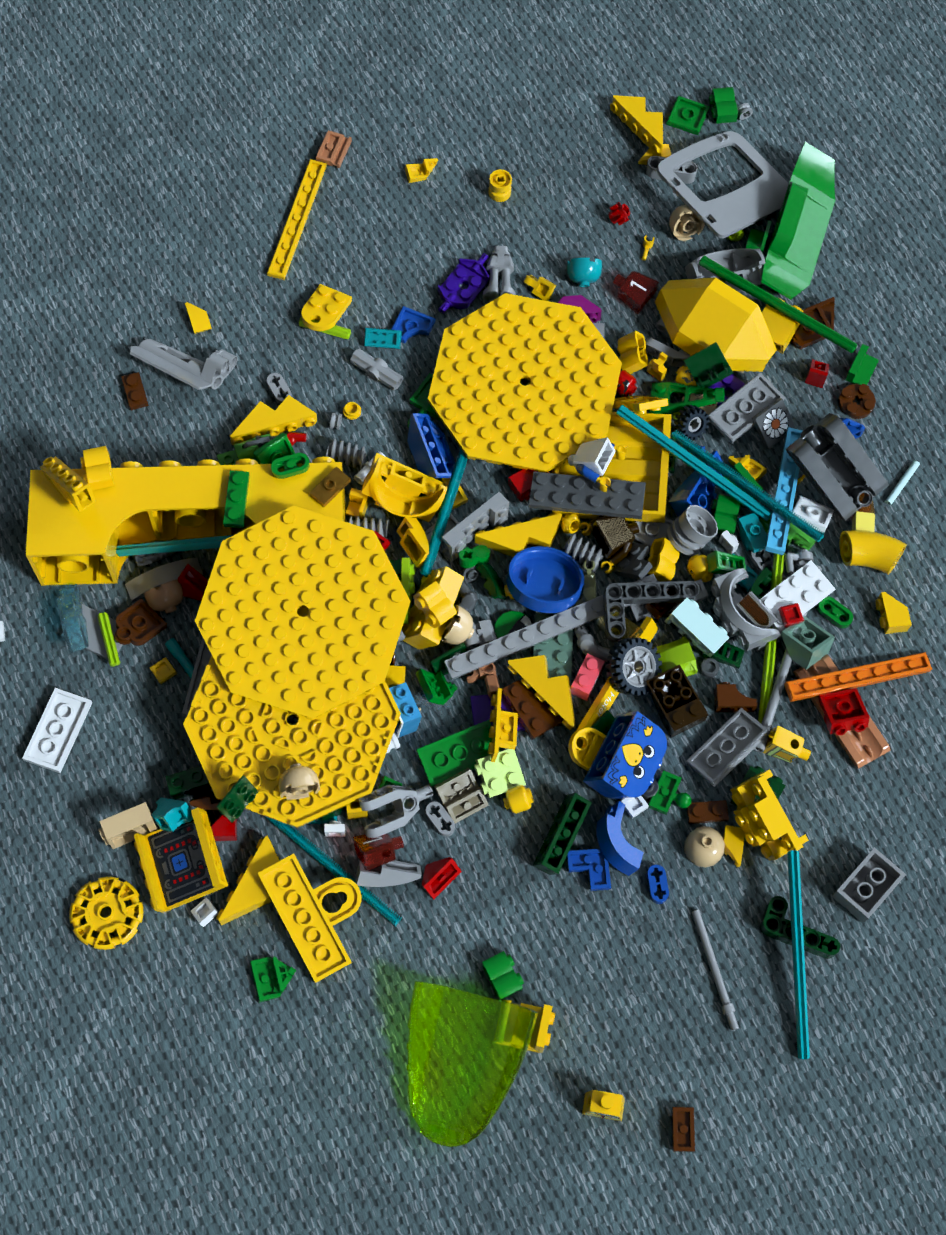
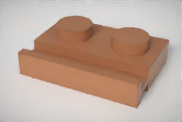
[316,130,352,169]

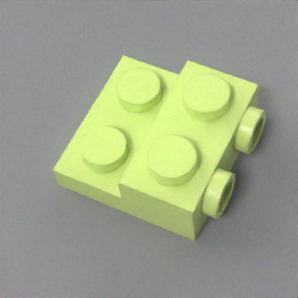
[474,749,526,798]

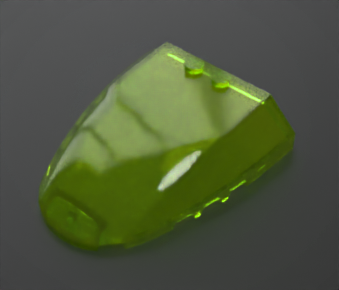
[407,981,538,1147]

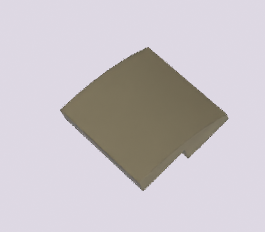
[434,768,489,823]

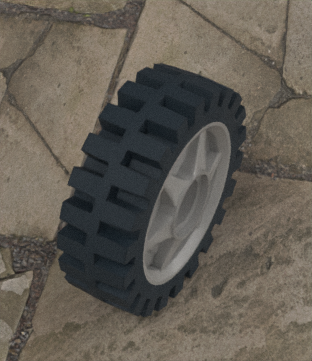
[606,638,662,696]

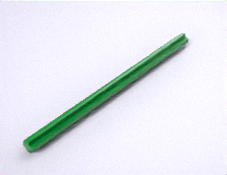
[699,256,857,353]

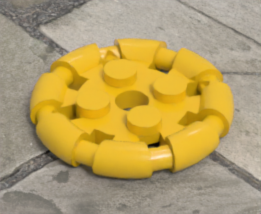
[69,877,143,950]

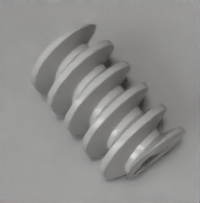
[326,438,366,469]
[349,515,389,538]
[562,534,604,572]

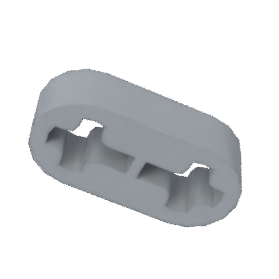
[267,373,292,404]
[426,802,455,837]

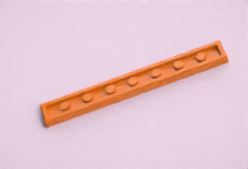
[784,652,932,702]

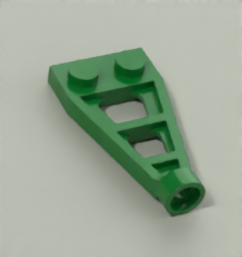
[649,382,725,414]

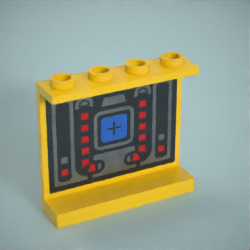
[134,808,228,913]

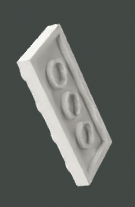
[759,561,836,633]
[22,688,92,773]

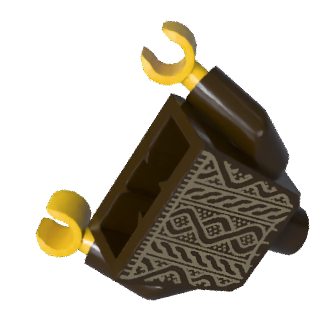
[580,515,639,574]

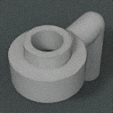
[785,549,814,575]

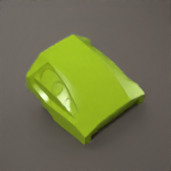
[656,636,698,677]

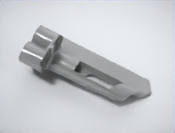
[130,339,238,390]

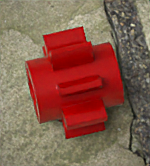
[608,202,630,226]

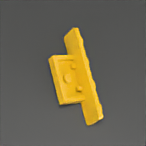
[488,688,518,762]

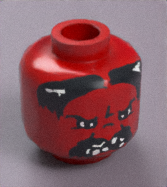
[616,370,637,397]

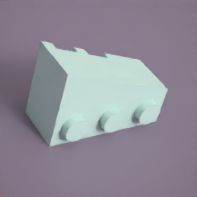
[665,598,730,657]

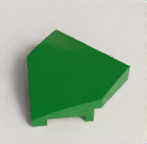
[415,668,458,705]
[250,956,296,1003]

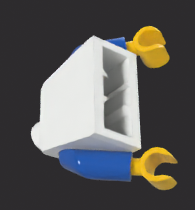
[568,437,627,492]

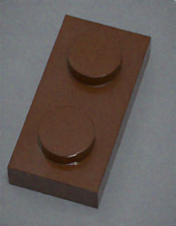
[121,372,149,410]
[687,800,729,824]
[672,1107,695,1152]

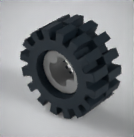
[674,405,710,441]

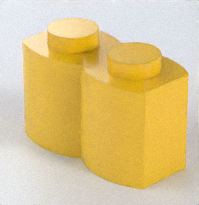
[617,330,648,374]
[80,446,115,490]
[647,537,680,582]
[413,581,457,628]

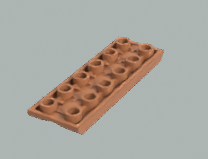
[793,654,890,769]

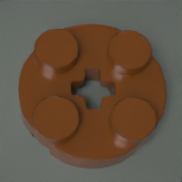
[838,384,876,419]

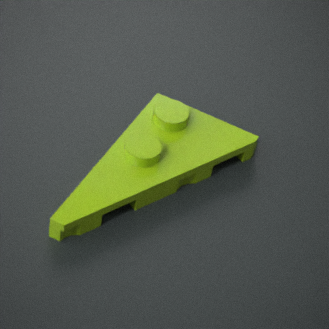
[401,558,415,624]

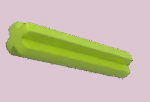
[299,317,351,339]
[97,612,120,667]

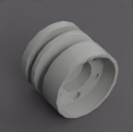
[667,505,718,556]

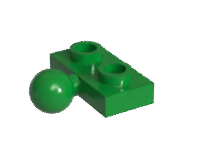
[648,770,691,815]

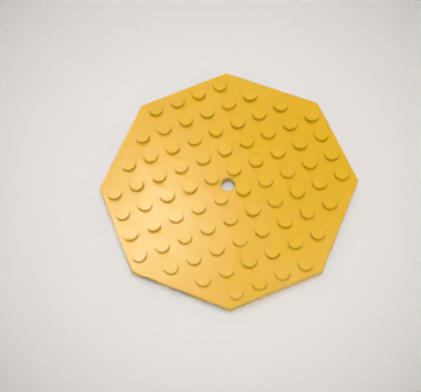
[428,293,622,473]
[195,505,411,719]
[183,655,401,828]

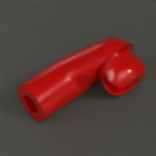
[287,432,307,446]

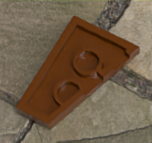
[502,680,564,740]

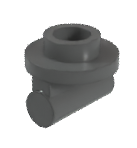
[458,565,480,583]
[642,780,659,802]

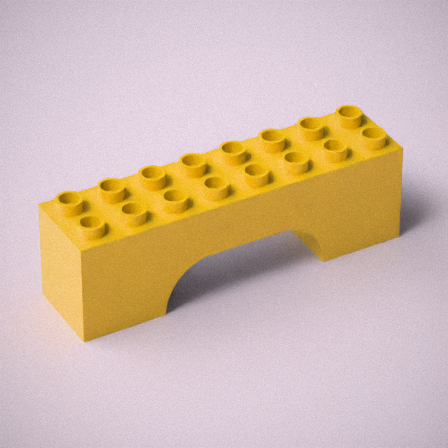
[26,456,346,586]

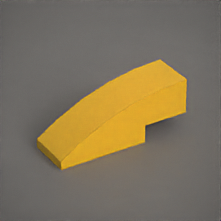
[396,517,429,568]

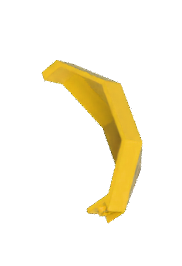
[655,277,777,372]

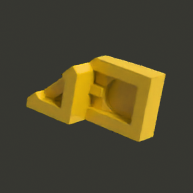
[404,158,438,183]
[728,455,767,481]

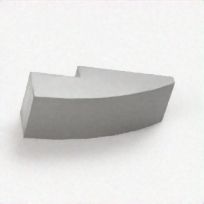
[356,858,422,887]

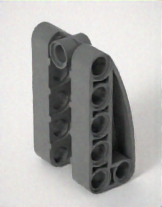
[786,413,889,521]

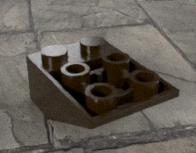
[645,665,708,738]

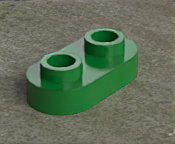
[271,453,310,479]
[817,596,853,628]

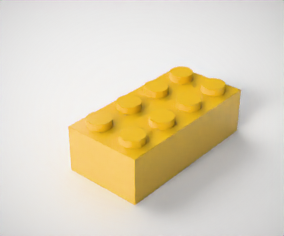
[402,566,464,650]

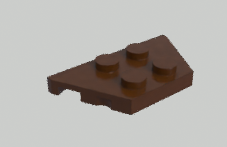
[790,297,835,349]

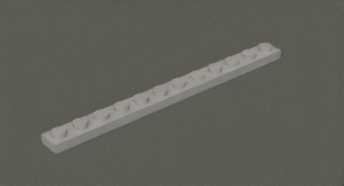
[444,574,657,680]

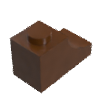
[714,682,757,712]

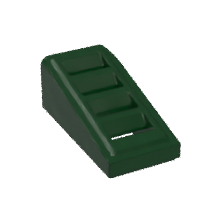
[702,642,745,669]

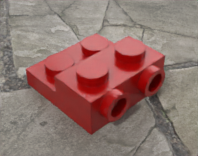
[818,688,870,736]

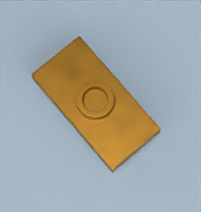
[310,467,351,507]

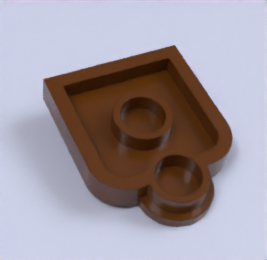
[115,598,167,646]

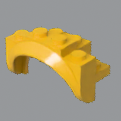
[361,453,447,522]
[730,769,809,861]

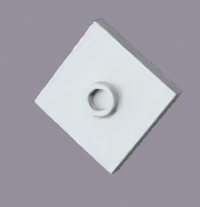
[792,496,834,533]

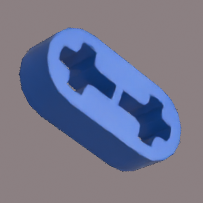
[647,865,669,904]

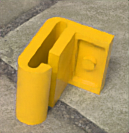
[493,1000,555,1053]

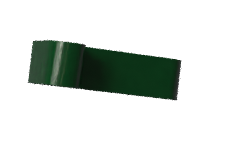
[760,896,840,959]

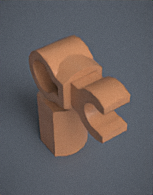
[466,663,500,698]

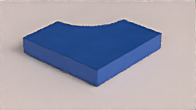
[391,306,436,343]

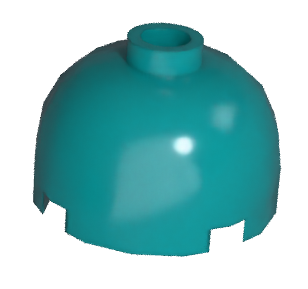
[567,258,602,287]

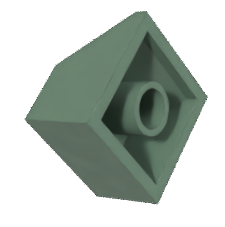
[781,616,835,670]

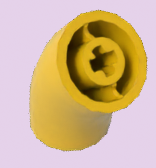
[839,530,907,575]

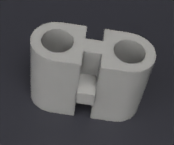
[463,620,497,651]

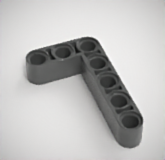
[603,581,699,642]

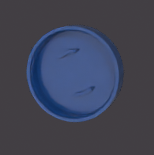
[506,546,584,613]

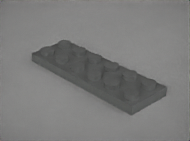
[529,472,646,519]

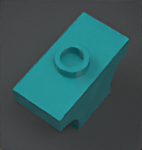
[737,513,767,553]
[151,797,193,832]

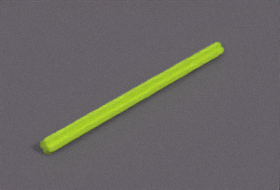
[758,553,785,724]

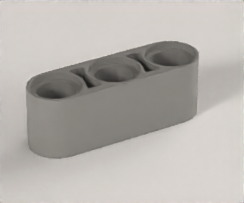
[646,156,697,184]

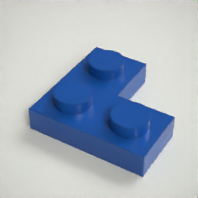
[567,849,611,891]

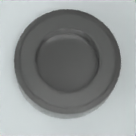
[699,658,719,678]

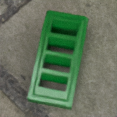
[706,550,746,574]

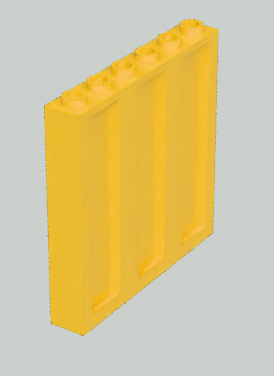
[552,412,671,523]

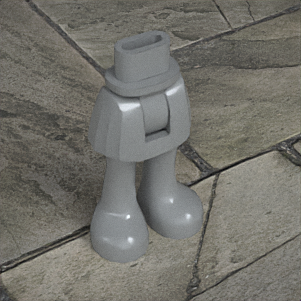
[482,246,516,302]

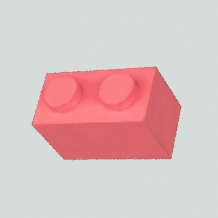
[571,653,605,701]

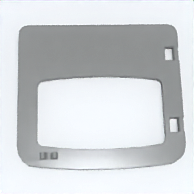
[657,131,789,238]

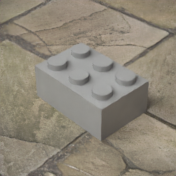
[832,847,906,924]

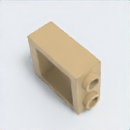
[98,802,158,849]

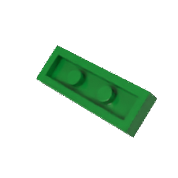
[223,471,250,528]

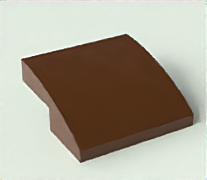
[189,791,222,810]

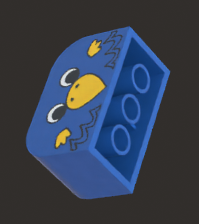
[583,711,667,799]

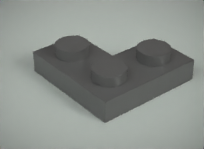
[613,543,653,580]

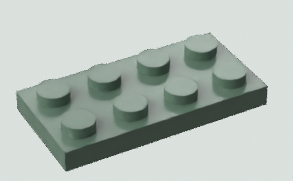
[533,612,573,688]

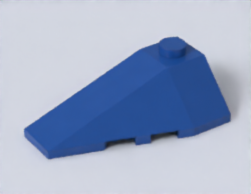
[669,451,725,516]

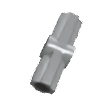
[350,348,403,391]

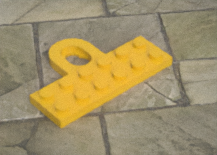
[258,853,362,983]

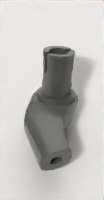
[459,579,478,613]

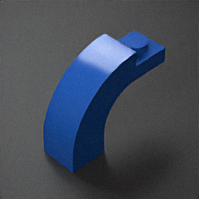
[596,801,644,876]

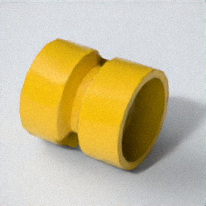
[489,169,512,202]

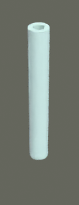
[885,460,920,505]

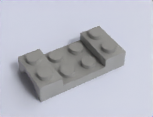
[442,492,509,562]

